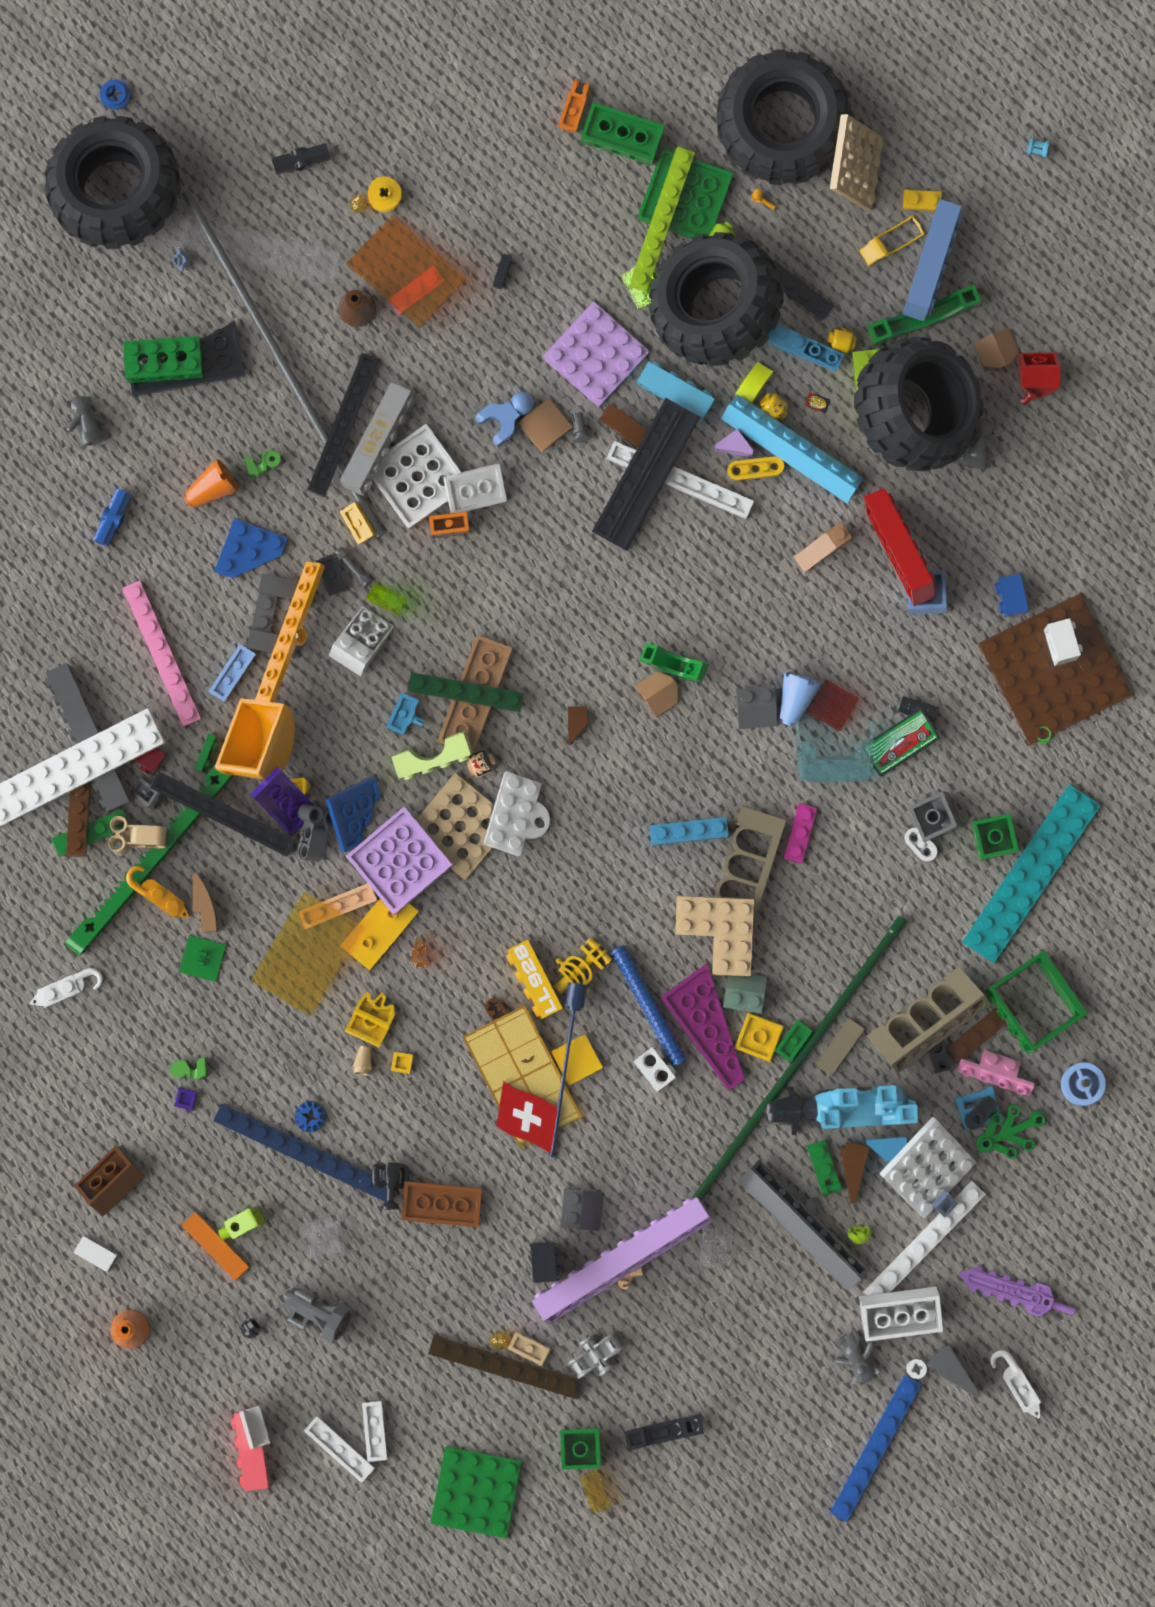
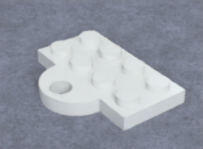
[483,771,550,856]

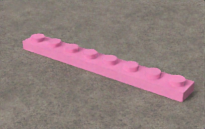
[123,580,201,727]

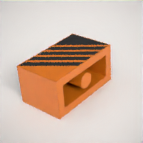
[429,512,470,539]

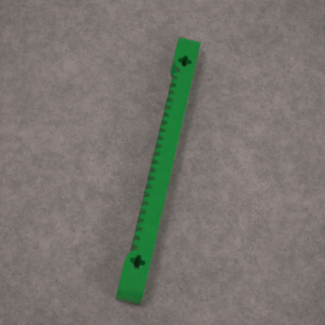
[65,766,234,956]

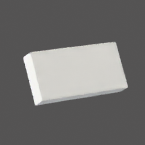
[73,1236,117,1272]

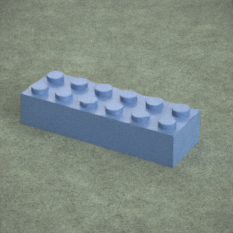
[902,199,963,321]

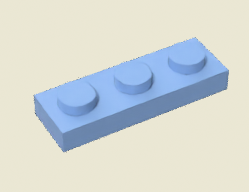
[208,644,256,703]

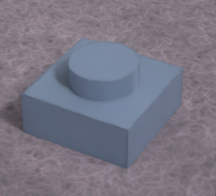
[932,1190,958,1218]

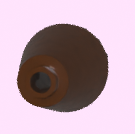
[338,290,376,327]

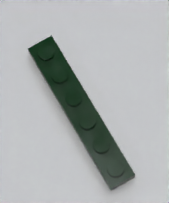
[407,672,524,713]

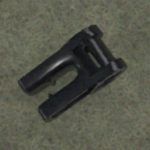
[965,1096,998,1130]

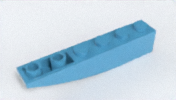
[766,324,845,372]

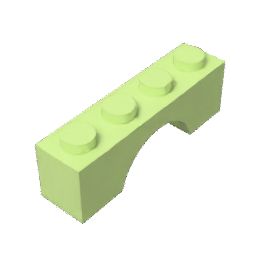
[391,731,473,780]

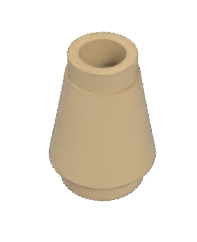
[353,1046,372,1076]

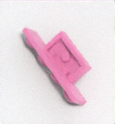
[957,1050,1035,1096]

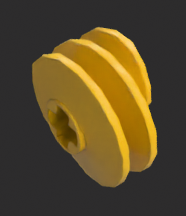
[368,176,402,212]

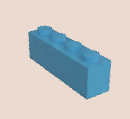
[649,817,728,846]

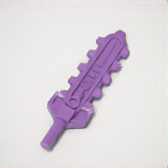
[959,1266,1075,1317]

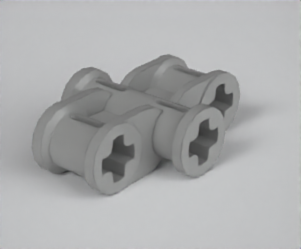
[568,1331,625,1379]

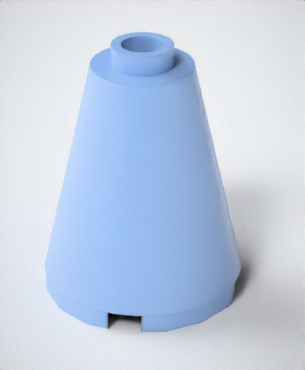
[780,671,821,726]

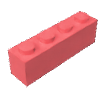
[231,1412,270,1492]

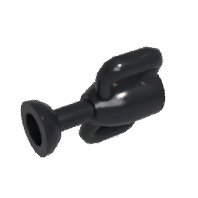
[372,1162,409,1210]

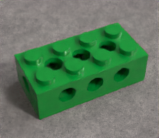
[581,102,665,166]
[123,336,203,383]

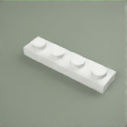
[304,1416,375,1483]

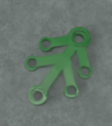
[976,1104,1046,1159]

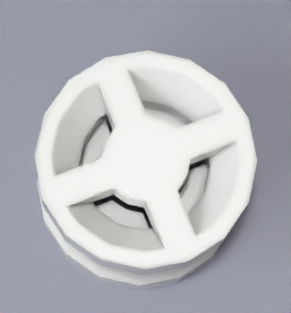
[906,1359,927,1379]

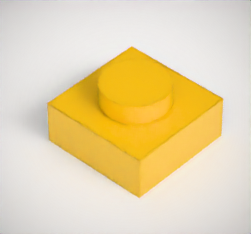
[391,1052,413,1074]

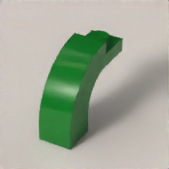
[639,643,708,682]

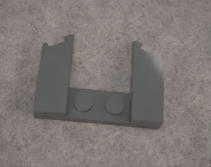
[247,573,314,659]

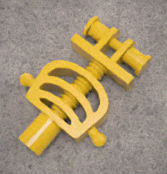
[554,937,613,995]

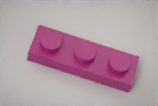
[784,803,817,864]

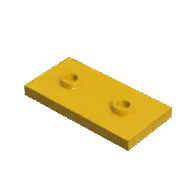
[340,899,419,971]

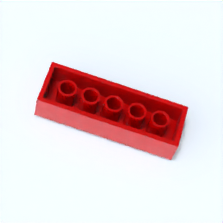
[864,488,936,607]

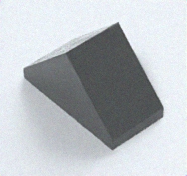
[130,777,164,809]

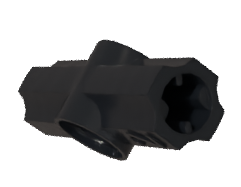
[271,143,331,175]

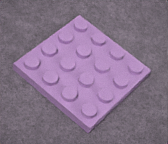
[543,301,650,408]
[346,807,454,915]

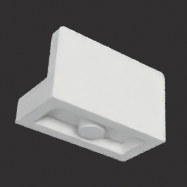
[239,1405,271,1450]

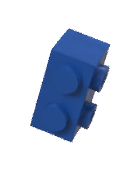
[994,574,1029,618]

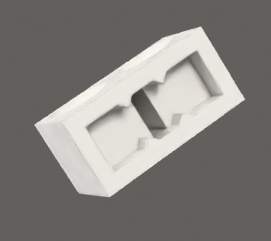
[634,1047,676,1092]

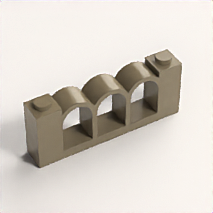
[715,806,786,923]
[867,967,989,1074]

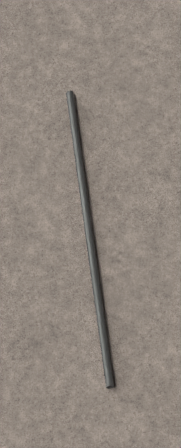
[182,189,384,538]

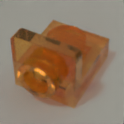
[410,938,430,968]

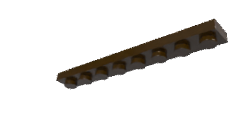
[428,1335,582,1399]

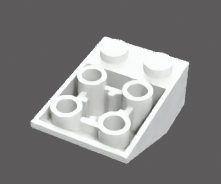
[329,606,394,676]

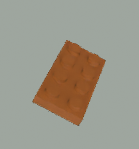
[401,1181,482,1227]

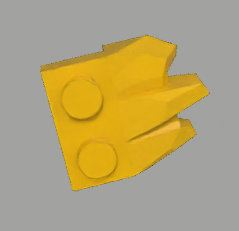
[345,992,395,1048]

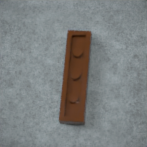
[66,782,91,857]
[947,999,1018,1064]

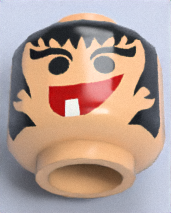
[466,750,496,778]

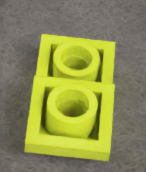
[735,362,773,403]

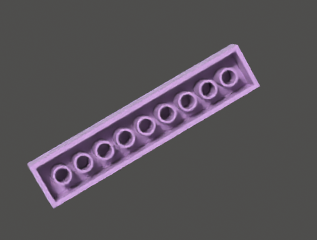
[532,1197,713,1324]

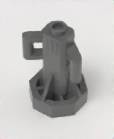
[283,1288,354,1344]

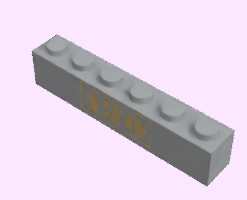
[340,383,414,496]

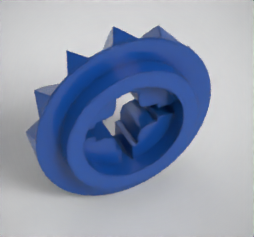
[100,80,130,110]
[295,1101,326,1132]

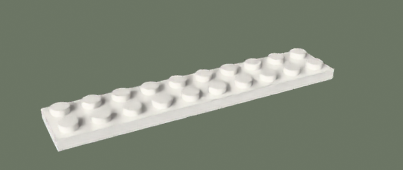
[0,708,166,827]

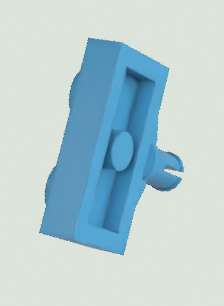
[386,693,425,736]

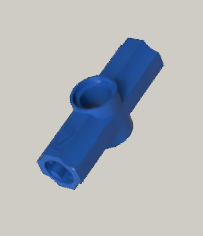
[93,488,132,547]

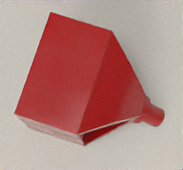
[1018,352,1060,405]

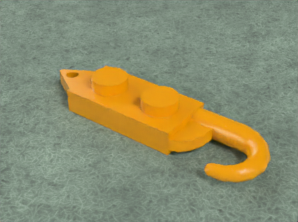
[126,866,189,918]

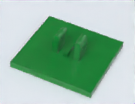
[179,935,226,982]

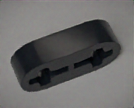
[493,253,513,290]

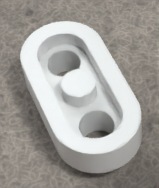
[905,828,937,862]

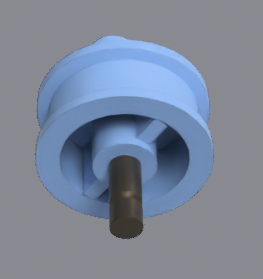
[1061,1063,1106,1106]

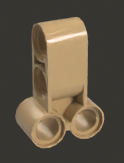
[108,816,167,856]

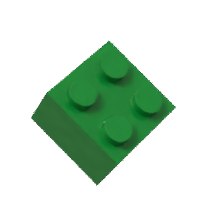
[971,814,1019,861]
[560,1428,601,1470]

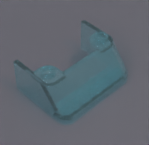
[796,721,874,782]

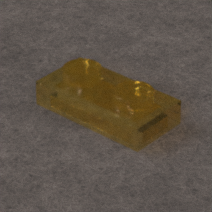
[579,1470,610,1514]

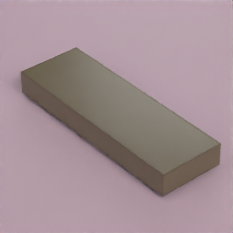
[816,1018,865,1076]

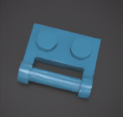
[954,1086,1001,1130]

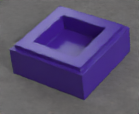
[174,1087,198,1111]

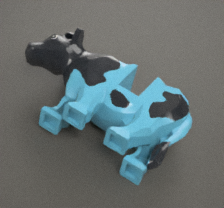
[764,1085,921,1135]

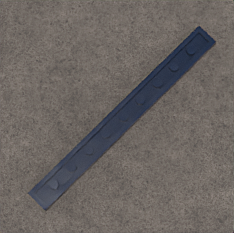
[214,1104,395,1202]

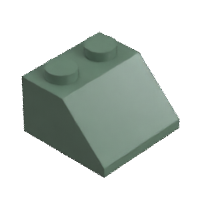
[723,974,767,1015]

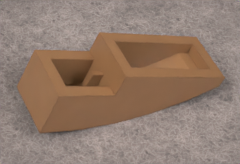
[193,874,218,932]

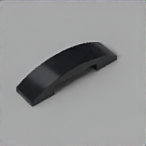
[624,1414,704,1451]

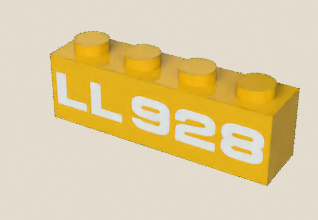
[506,940,563,1020]

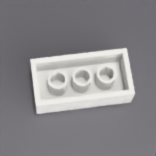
[859,1287,943,1342]

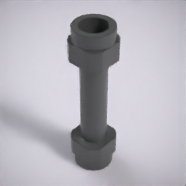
[334,547,372,588]

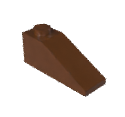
[839,1142,870,1204]

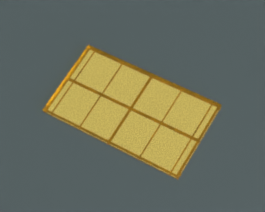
[462,1005,582,1150]

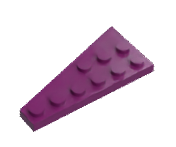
[660,963,744,1091]

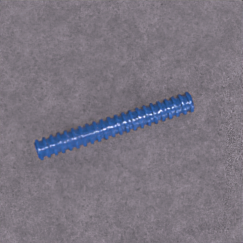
[611,945,687,1067]

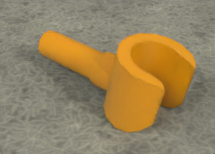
[752,189,776,210]

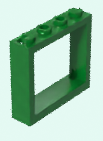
[985,950,1088,1055]

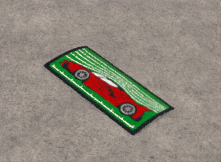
[862,708,941,777]

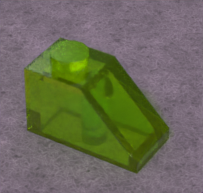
[365,583,408,618]

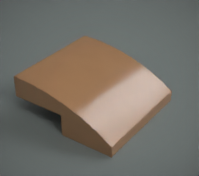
[518,398,573,453]

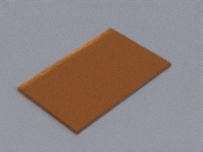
[346,215,466,328]

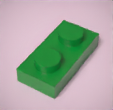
[195,733,219,773]
[775,1020,813,1062]

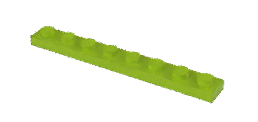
[629,146,695,293]

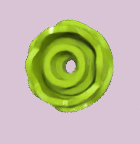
[847,1225,872,1244]

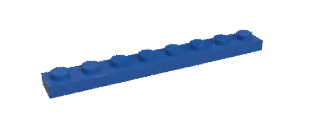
[830,1375,921,1522]

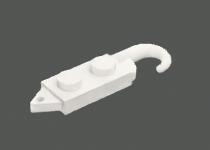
[29,968,103,1008]
[991,1350,1041,1418]

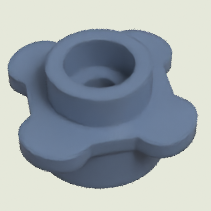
[173,249,190,271]

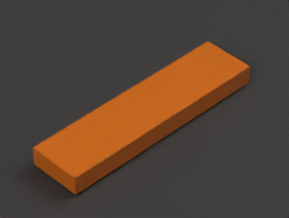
[181,1212,249,1281]

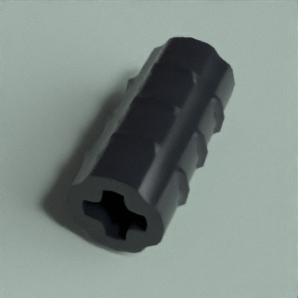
[898,696,939,723]

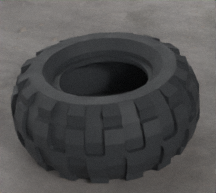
[716,49,852,186]
[44,116,181,249]
[649,232,784,366]

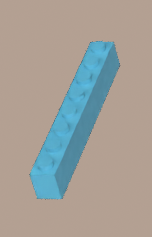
[721,394,864,503]

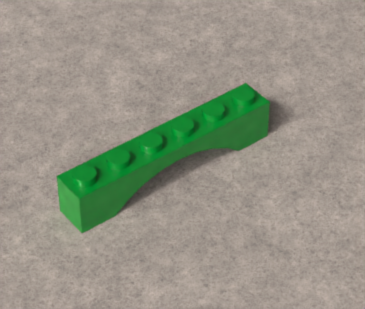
[867,285,981,347]

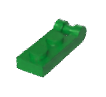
[806,1140,842,1197]

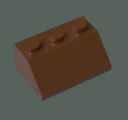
[74,1145,145,1217]

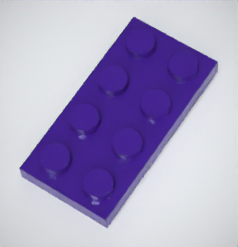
[250,767,315,836]

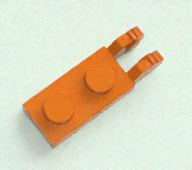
[558,79,590,133]

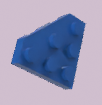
[214,518,288,579]
[325,776,381,852]

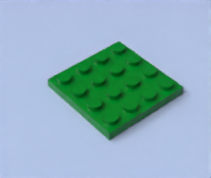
[637,148,733,239]
[430,1446,521,1539]

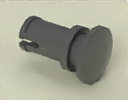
[571,412,592,443]

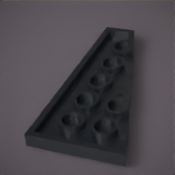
[130,320,245,397]

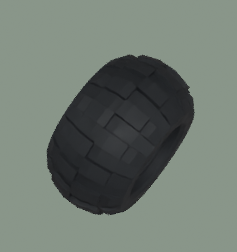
[854,336,983,471]

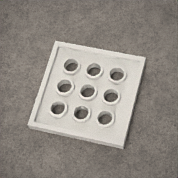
[372,424,461,530]
[880,1117,977,1219]

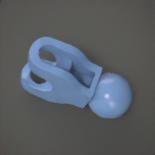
[475,391,534,446]

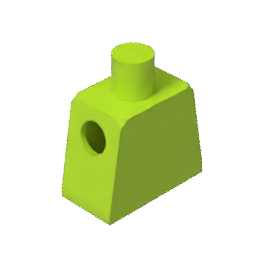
[218,1206,266,1240]

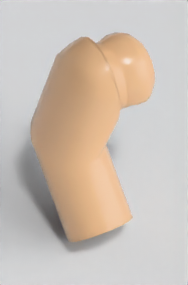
[618,1267,643,1289]

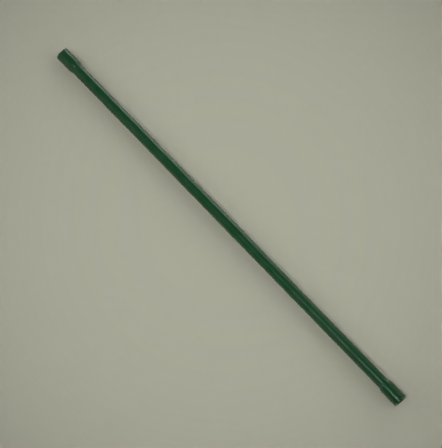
[692,916,908,1201]

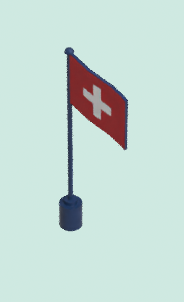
[496,982,587,1158]

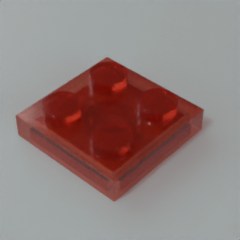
[807,680,859,732]

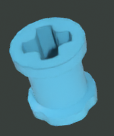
[1027,137,1049,158]

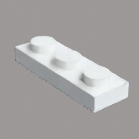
[362,1401,387,1462]

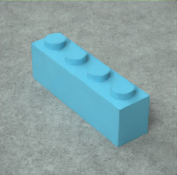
[637,362,715,421]

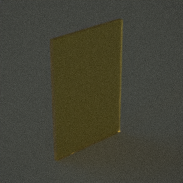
[250,892,363,1016]

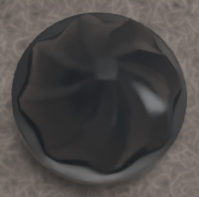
[241,1318,261,1338]

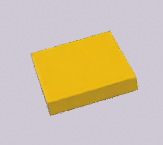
[734,1012,784,1062]
[551,1034,603,1086]

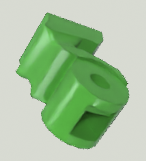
[244,451,281,478]
[170,1057,207,1080]

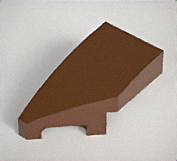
[568,706,587,745]

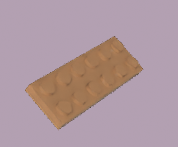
[437,635,513,754]

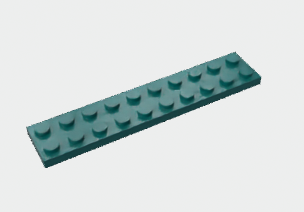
[962,784,1101,964]

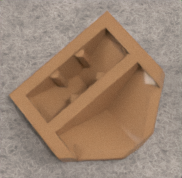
[974,328,1019,368]
[635,672,678,717]

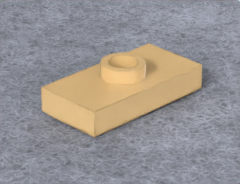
[508,1331,551,1366]

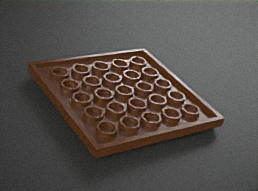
[978,593,1132,746]

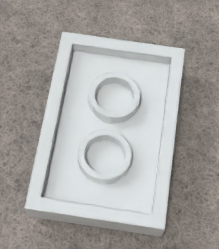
[443,463,507,514]

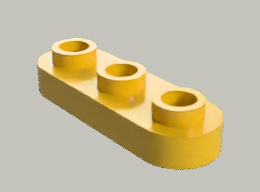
[727,456,784,481]

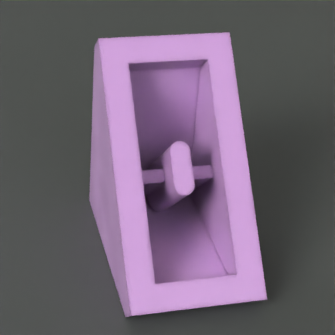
[714,429,753,457]

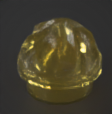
[349,193,369,213]
[489,1331,508,1350]

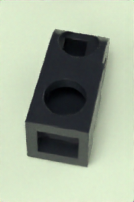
[928,1039,950,1074]

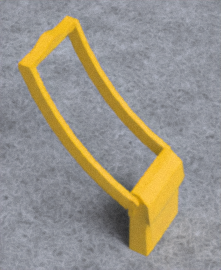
[859,215,926,266]

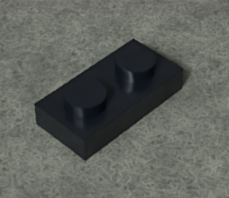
[316,554,347,597]

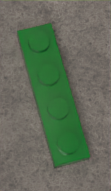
[52,809,128,857]

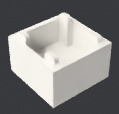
[1044,618,1083,666]

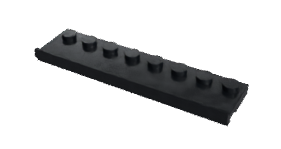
[592,398,700,551]

